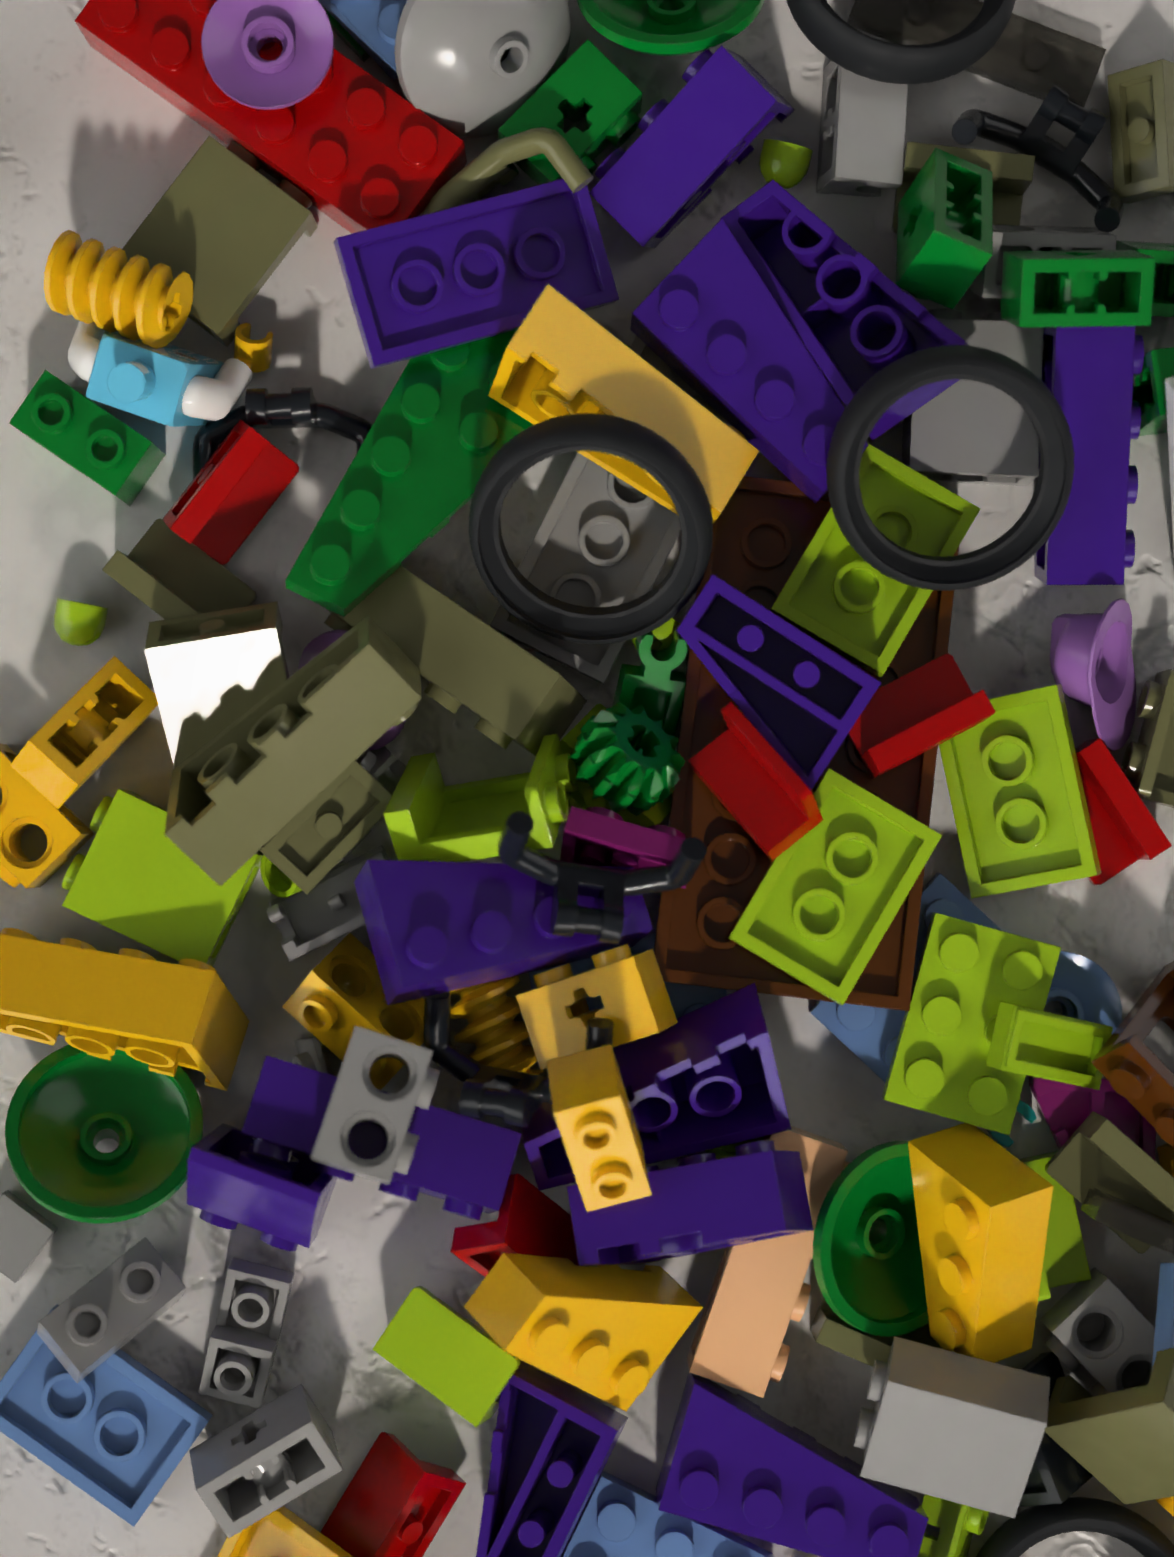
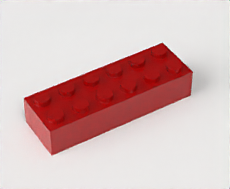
[75,0,467,234]

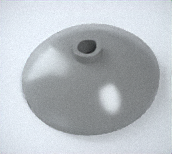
[395,0,571,138]

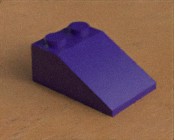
[187,1123,337,1251]

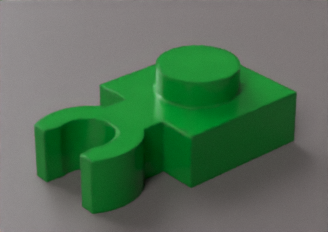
[612,629,687,736]

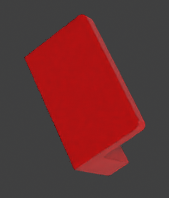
[162,419,299,565]
[848,654,996,780]
[688,701,823,861]
[1075,738,1172,885]
[450,1173,579,1277]
[320,1432,466,1557]

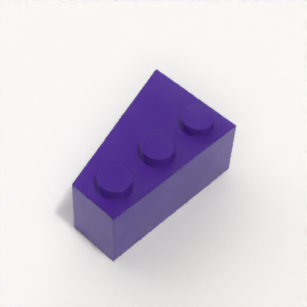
[589,45,795,248]
[677,574,881,790]
[567,1140,813,1266]

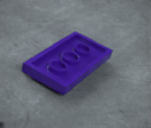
[334,179,619,369]

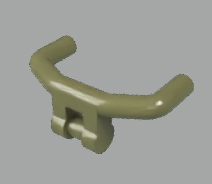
[422,127,594,215]

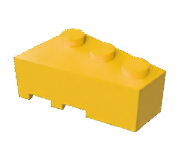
[908,1123,1053,1363]
[464,1253,703,1412]

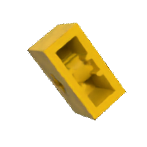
[10,656,158,809]
[516,943,678,1070]

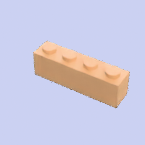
[687,1126,850,1398]

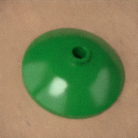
[577,0,765,56]
[5,1045,203,1224]
[813,1141,929,1337]

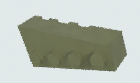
[322,566,587,757]
[164,616,422,886]

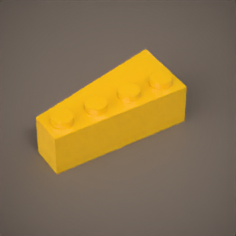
[488,284,759,524]
[0,928,249,1091]

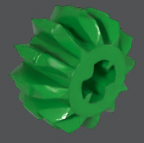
[570,701,686,816]

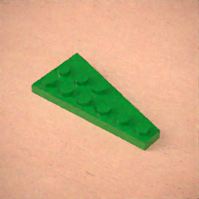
[286,329,631,617]

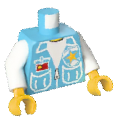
[68,321,273,427]

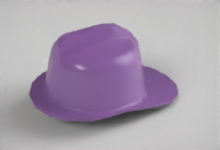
[1050,598,1137,751]

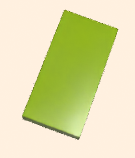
[986,1001,1113,1090]

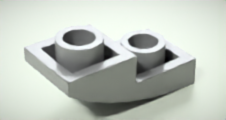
[198,1257,295,1409]

